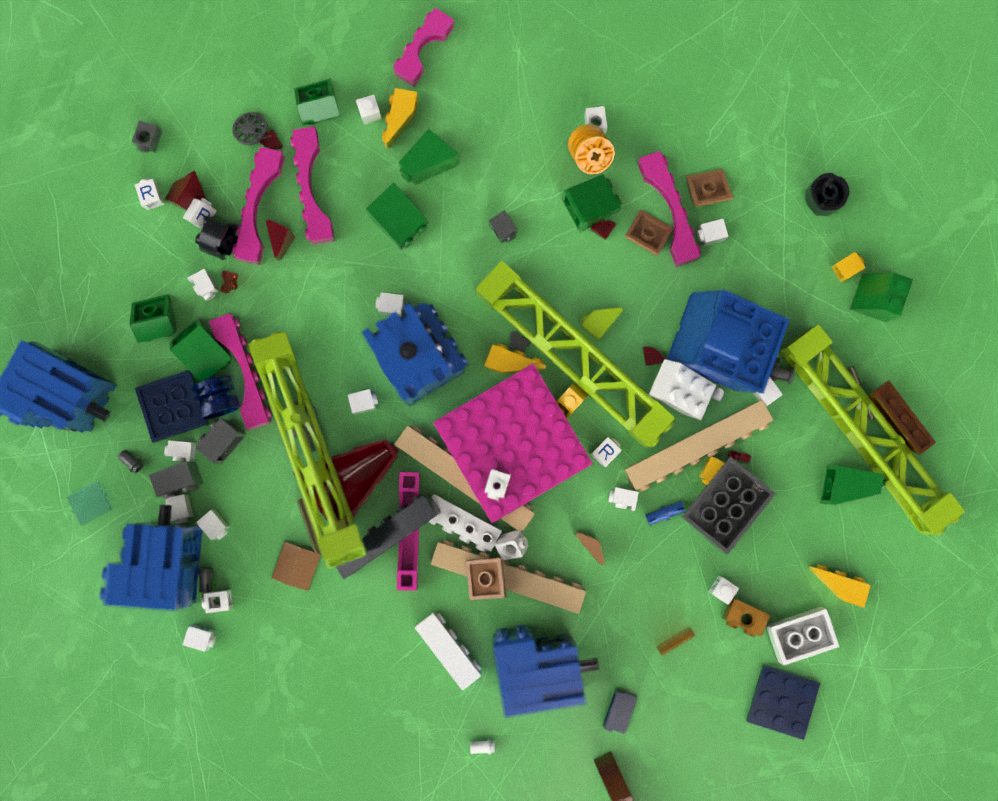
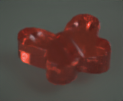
[220,271,238,293]

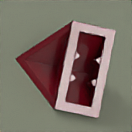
[165,170,206,211]
[266,220,295,261]

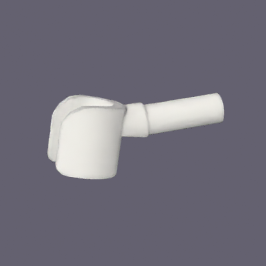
[705,378,724,401]

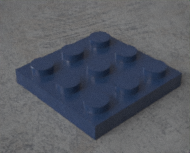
[135,370,209,443]
[746,665,820,740]

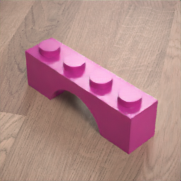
[393,8,455,87]

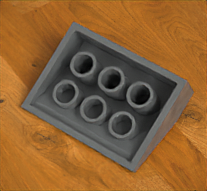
[682,456,776,555]

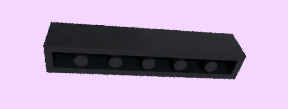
[336,493,442,579]

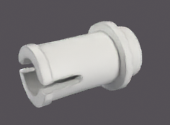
[470,739,495,755]

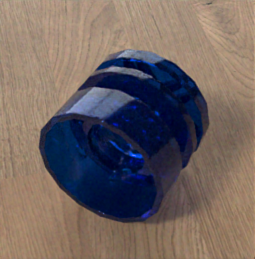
[192,376,241,420]

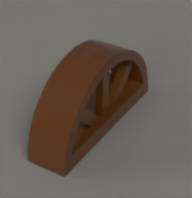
[870,380,936,455]
[594,751,634,801]

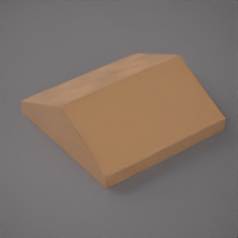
[686,169,733,207]
[624,210,673,256]
[574,531,605,565]
[272,541,321,591]
[466,558,506,600]

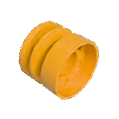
[568,124,615,174]

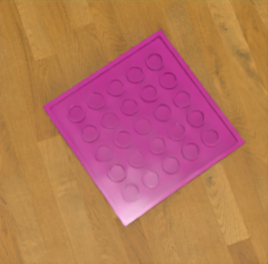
[433,363,593,523]

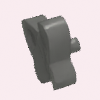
[509,331,531,353]

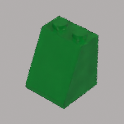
[398,129,459,185]
[562,174,622,232]
[366,182,428,249]
[850,273,913,322]
[169,318,232,384]
[820,465,885,505]

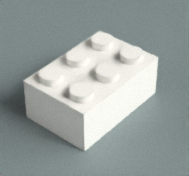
[649,359,716,420]
[766,607,839,665]

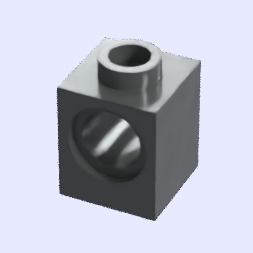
[132,121,162,153]
[489,210,517,243]

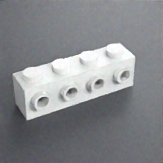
[429,494,502,553]
[415,612,482,691]

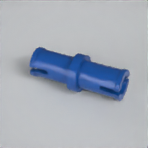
[645,500,686,526]

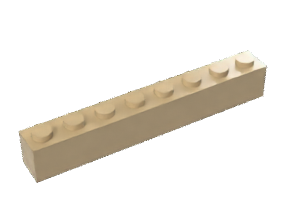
[624,400,773,492]
[394,425,535,532]
[431,539,586,614]

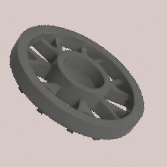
[232,112,268,145]

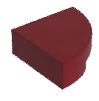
[259,129,283,150]
[590,221,616,240]
[642,347,664,366]
[727,451,751,463]

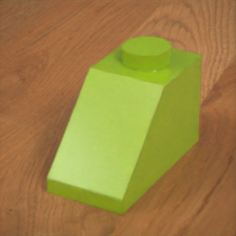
[580,307,623,341]

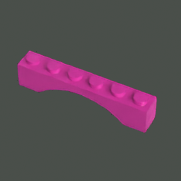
[290,126,335,245]
[233,147,285,265]
[637,151,701,268]
[209,313,273,430]
[397,472,420,591]

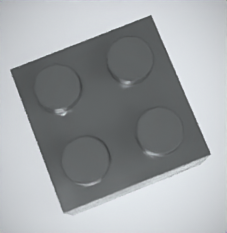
[195,418,246,464]
[149,461,203,499]

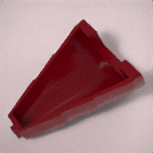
[293,439,398,527]

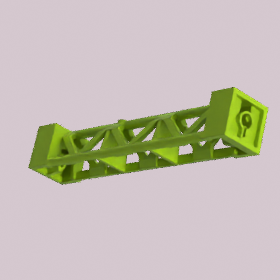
[475,260,675,448]
[779,324,965,536]
[248,331,366,569]

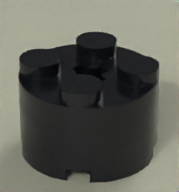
[805,173,850,216]
[195,216,238,260]

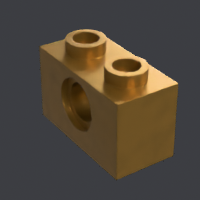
[722,598,771,637]

